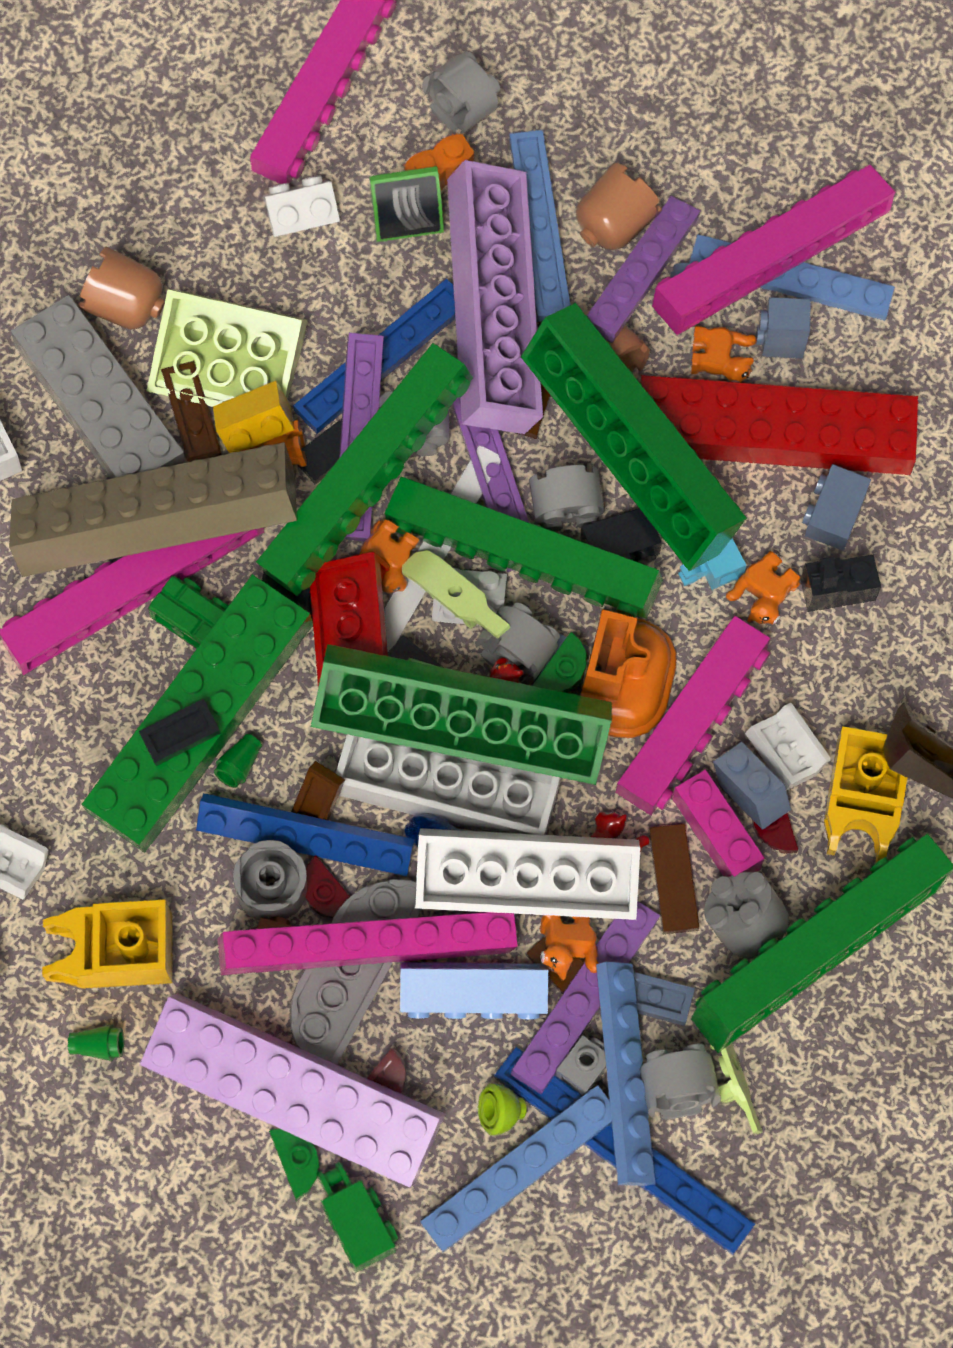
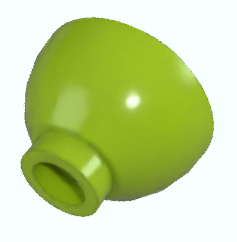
[478,1083,527,1136]

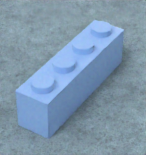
[400,962,548,1019]

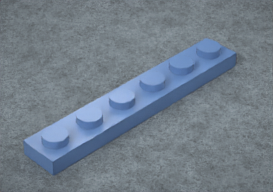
[509,130,570,322]
[689,234,895,321]
[596,961,655,1186]
[420,1085,612,1253]

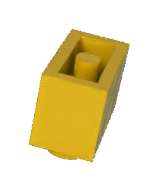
[213,381,294,453]

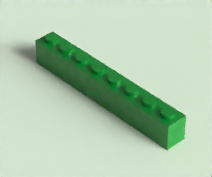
[256,343,473,597]
[384,476,663,619]

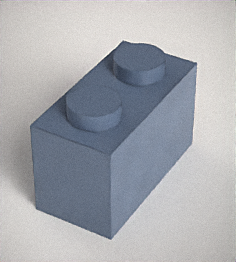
[756,297,811,359]
[802,464,871,551]
[713,742,791,830]

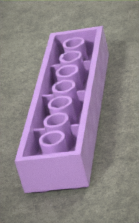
[447,160,543,434]
[139,993,445,1187]

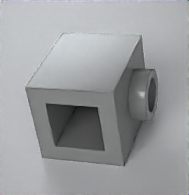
[555,1036,607,1096]

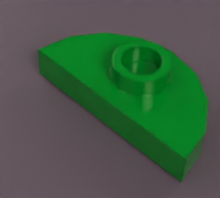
[533,632,586,693]
[269,1128,320,1201]

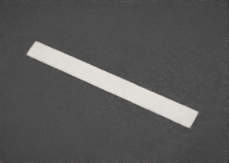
[384,446,501,652]

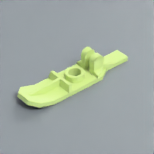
[402,550,510,639]
[695,997,763,1134]

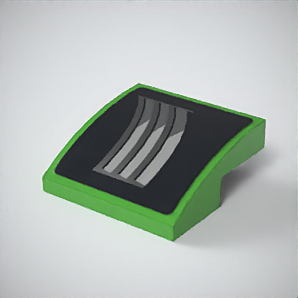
[369,166,444,242]

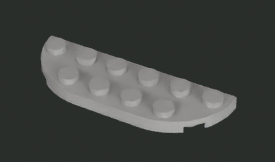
[289,879,422,1065]

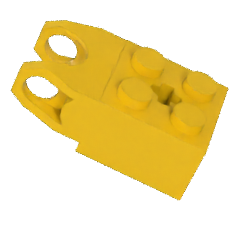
[824,726,907,863]
[42,899,172,989]

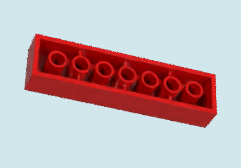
[640,375,918,475]

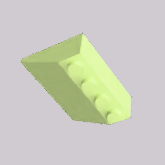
[146,289,308,407]

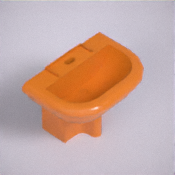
[580,609,677,738]

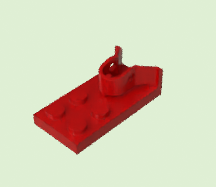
[310,552,390,687]

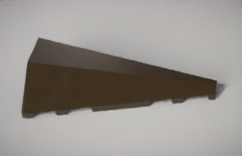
[882,702,953,799]

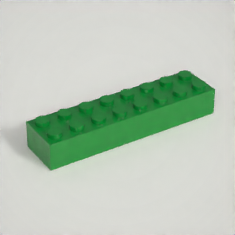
[521,303,747,571]
[81,574,313,853]
[310,644,612,785]
[691,833,953,1053]

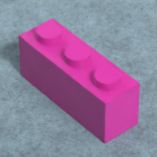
[672,769,765,877]

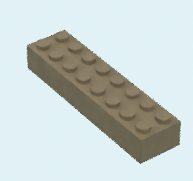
[9,442,297,577]

